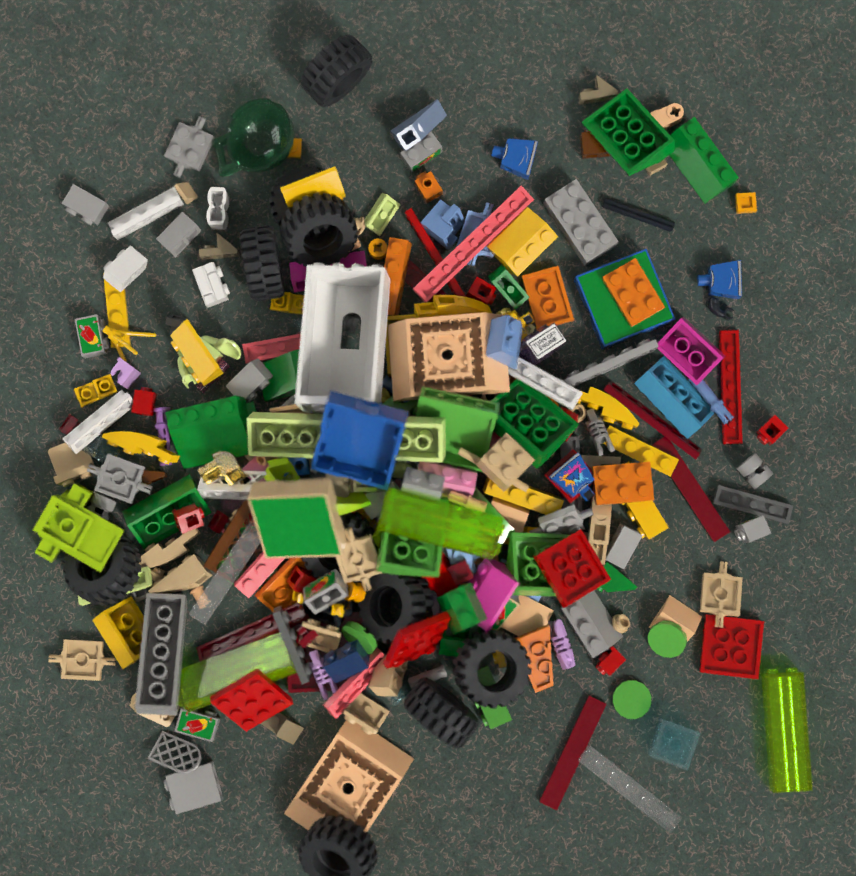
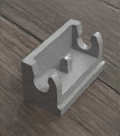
[156,212,202,258]
[606,522,643,569]

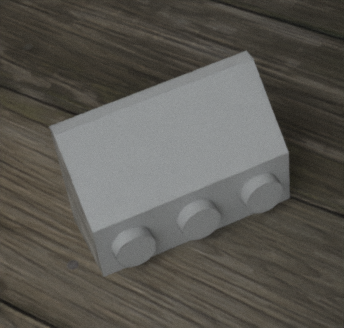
[560,591,623,658]

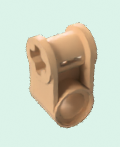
[650,103,684,129]

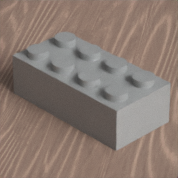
[543,179,619,266]

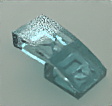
[82,436,123,463]

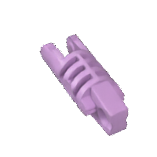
[548,619,575,670]
[309,649,338,700]

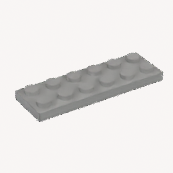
[558,339,659,387]

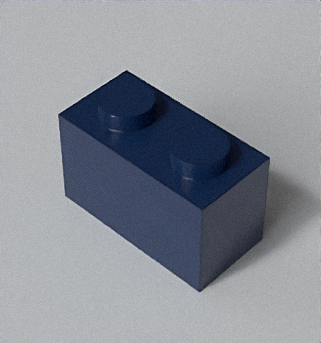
[323,640,369,684]

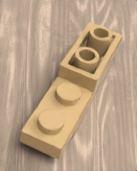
[588,486,612,565]
[139,528,200,568]

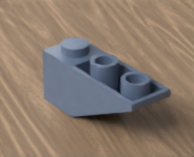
[391,99,447,151]

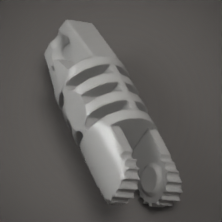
[585,408,615,456]

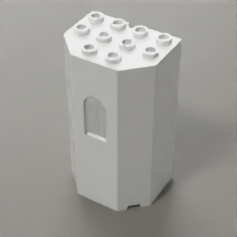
[295,263,391,414]

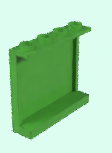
[416,386,500,472]

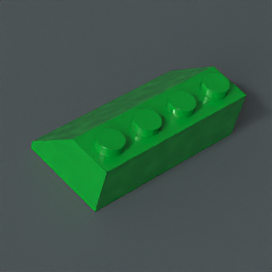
[669,117,739,204]
[122,474,212,550]

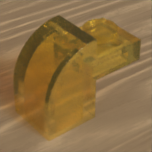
[198,451,246,486]

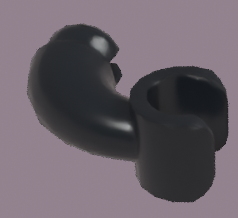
[708,298,734,320]

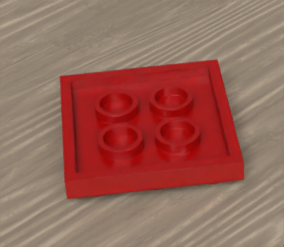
[534,529,611,608]
[383,611,451,669]
[699,614,764,679]
[210,668,293,732]

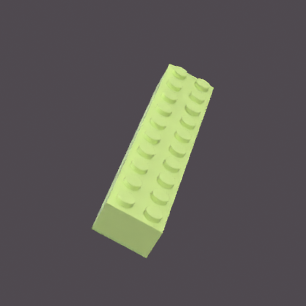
[247,412,446,462]

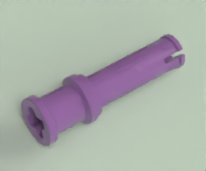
[153,407,172,466]

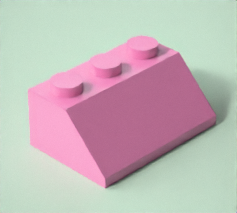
[417,462,477,497]

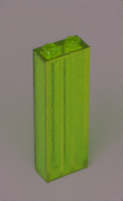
[377,487,505,560]
[178,632,297,713]
[761,668,813,793]

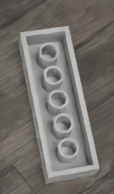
[135,593,187,715]

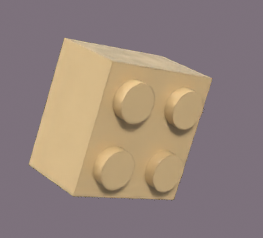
[476,433,535,492]

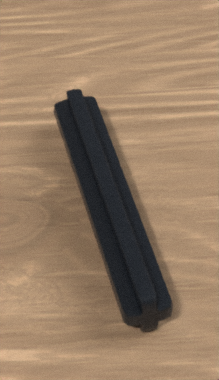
[602,198,675,232]

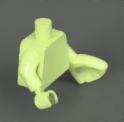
[177,335,241,389]

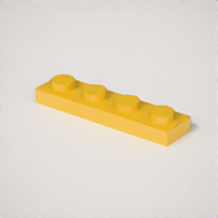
[103,273,131,348]
[603,425,679,477]

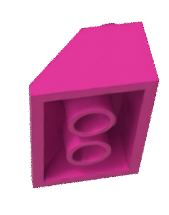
[657,317,725,385]
[468,557,519,632]

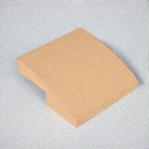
[501,595,554,636]

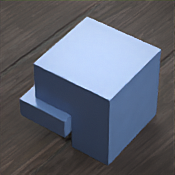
[421,199,465,250]

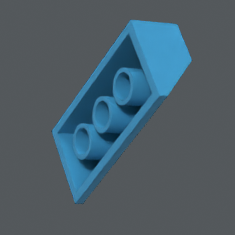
[634,356,715,439]

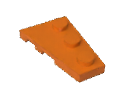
[515,624,553,693]

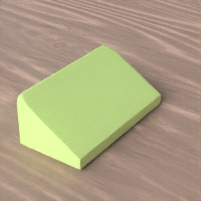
[364,193,400,236]

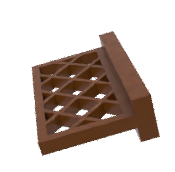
[203,499,263,584]

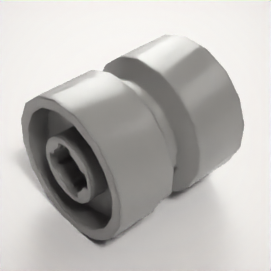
[736,453,773,489]
[86,491,117,520]

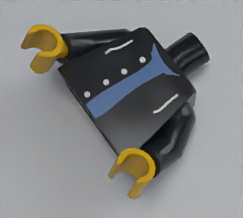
[292,591,353,628]

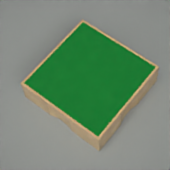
[247,478,347,559]

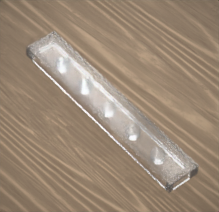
[189,518,261,625]
[578,745,682,834]

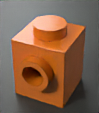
[415,171,443,204]

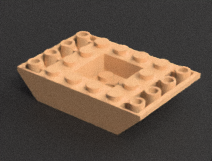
[388,312,510,402]
[284,720,414,832]

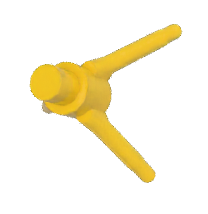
[103,325,156,362]

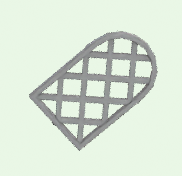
[148,731,201,774]

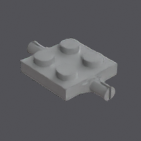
[164,116,215,178]
[87,454,152,504]
[529,505,594,535]

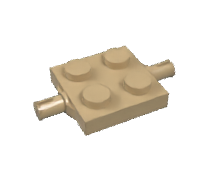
[336,527,383,591]
[700,561,742,628]
[49,639,116,681]

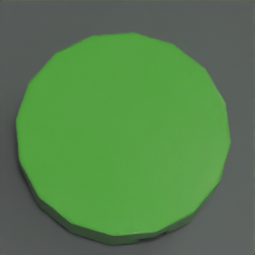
[342,621,377,654]
[648,621,687,658]
[612,680,651,719]

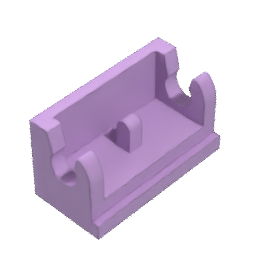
[111,357,141,389]

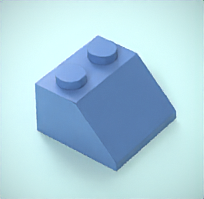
[486,315,522,369]

